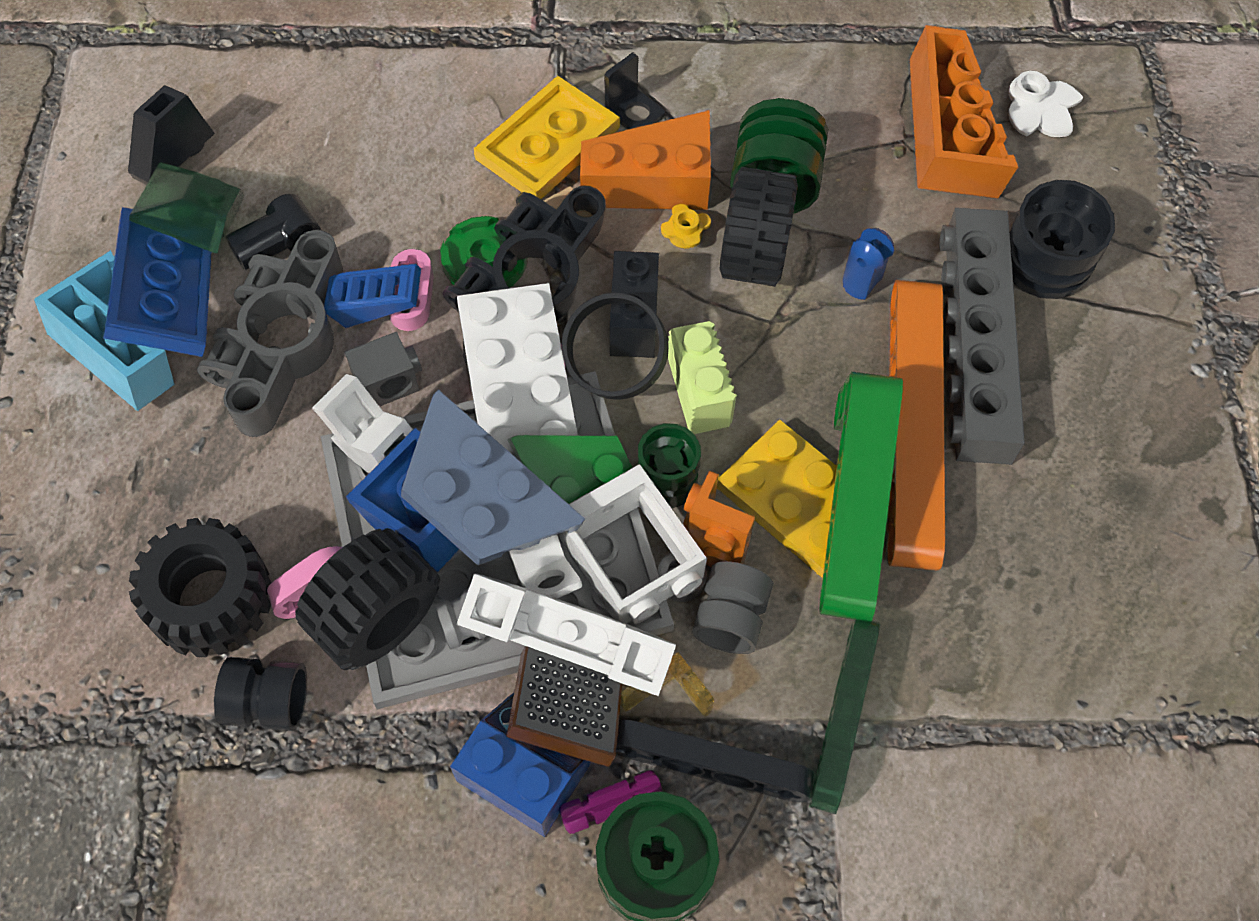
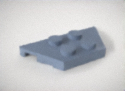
[401,389,585,565]

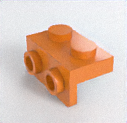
[683,471,755,567]

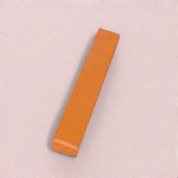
[887,280,945,571]

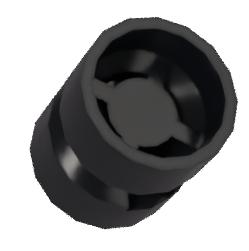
[214,657,307,731]

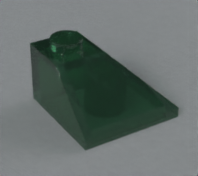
[129,162,244,254]

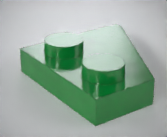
[507,435,633,504]

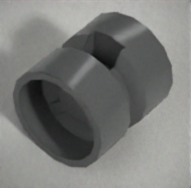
[692,561,774,654]

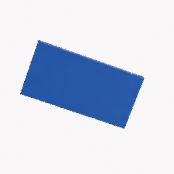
[103,207,213,357]

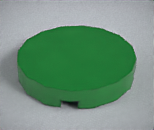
[440,216,528,288]

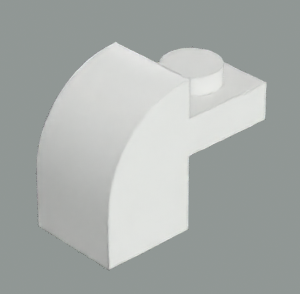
[312,374,413,473]

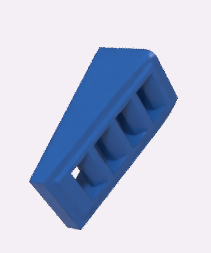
[324,264,421,328]

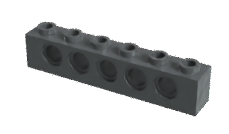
[940,208,1025,465]

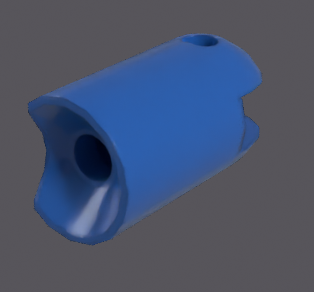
[843,228,894,300]

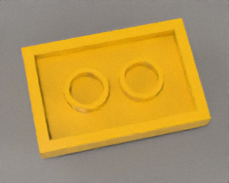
[473,76,620,199]
[717,419,837,578]

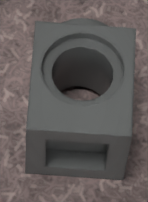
[344,331,422,407]

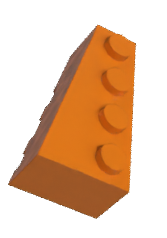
[910,25,1018,199]

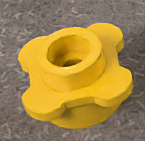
[661,204,711,249]

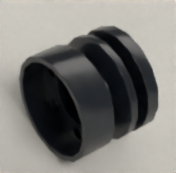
[1009,180,1115,299]

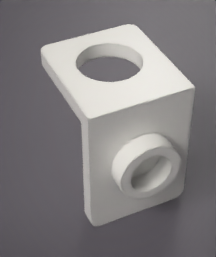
[509,535,582,598]

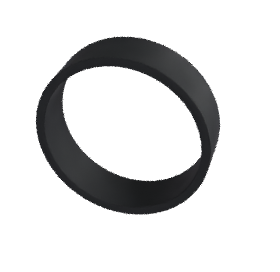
[562,293,669,400]

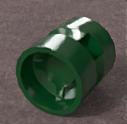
[638,423,701,508]

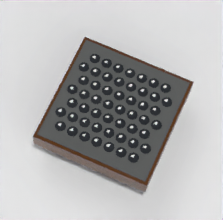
[507,646,622,767]

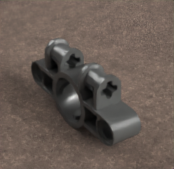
[197,230,343,437]

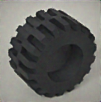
[719,167,798,287]
[129,518,272,657]
[295,528,440,670]

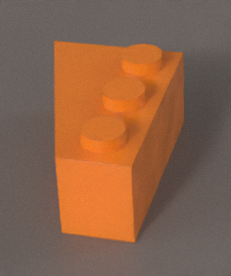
[580,110,711,210]

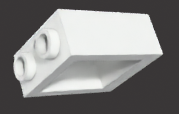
[557,464,707,624]

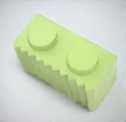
[668,321,737,434]

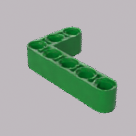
[819,371,903,622]

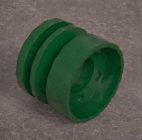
[730,98,829,214]

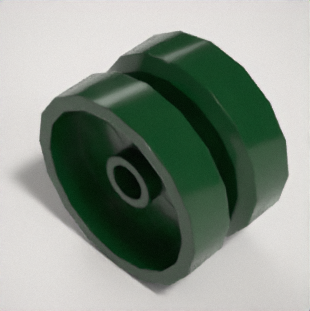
[596,791,720,921]

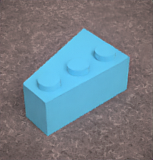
[34,250,175,411]

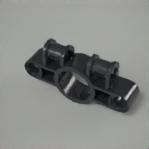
[442,186,606,366]

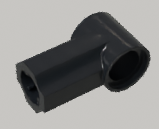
[225,194,321,270]

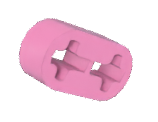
[389,249,434,331]
[267,546,342,619]

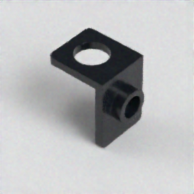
[604,52,665,130]

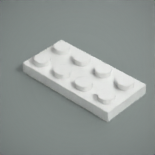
[457,283,578,457]

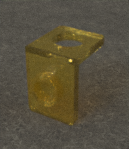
[621,652,714,717]

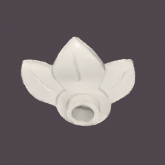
[1008,71,1083,137]

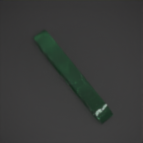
[809,619,880,814]

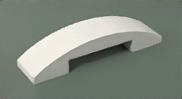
[457,573,676,696]

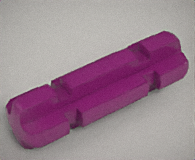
[560,770,663,834]

